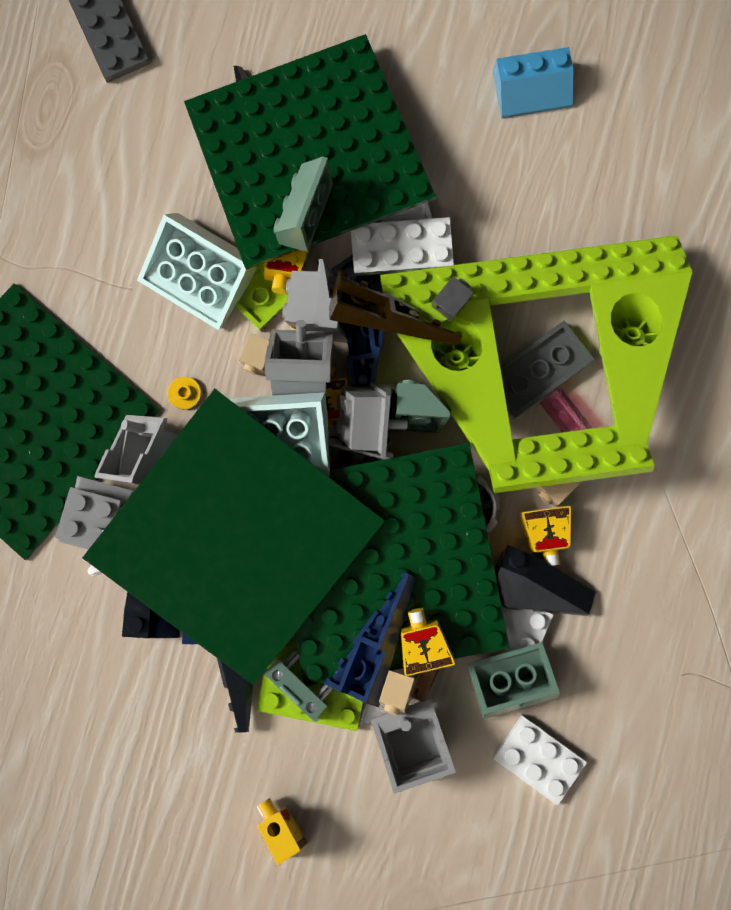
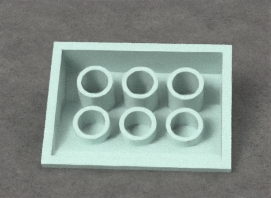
[137,213,258,330]
[229,392,330,477]

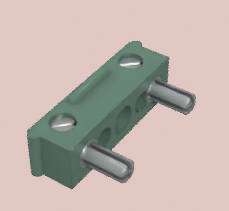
[264,651,333,722]

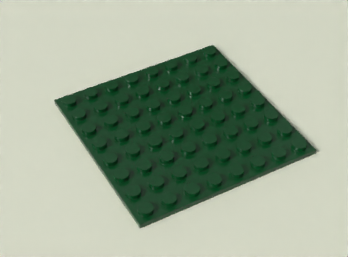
[184,34,436,270]
[0,283,160,560]
[82,388,385,685]
[294,443,510,686]

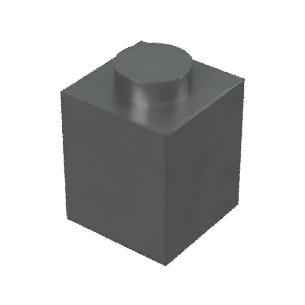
[431,276,474,322]

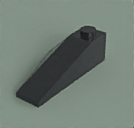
[495,545,596,616]
[122,592,180,639]

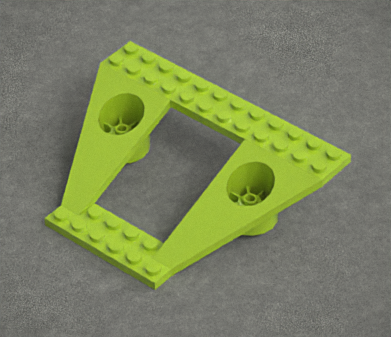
[380,235,692,493]

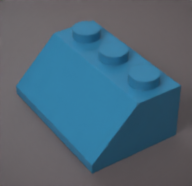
[493,47,574,118]

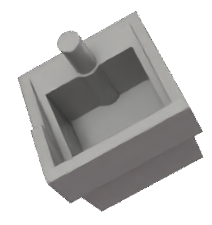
[283,259,350,342]
[265,320,333,396]
[335,382,408,458]
[95,415,178,485]
[55,476,134,549]
[371,698,456,794]

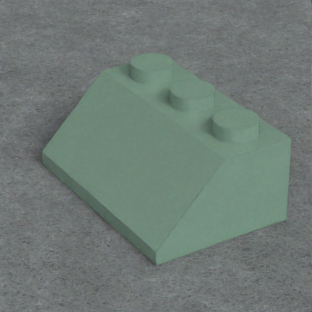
[274,157,333,252]
[391,380,450,433]
[468,642,560,720]

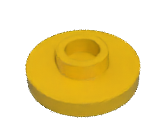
[168,377,202,410]

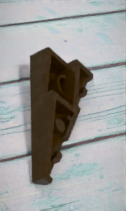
[329,269,462,346]

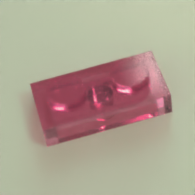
[540,387,592,432]

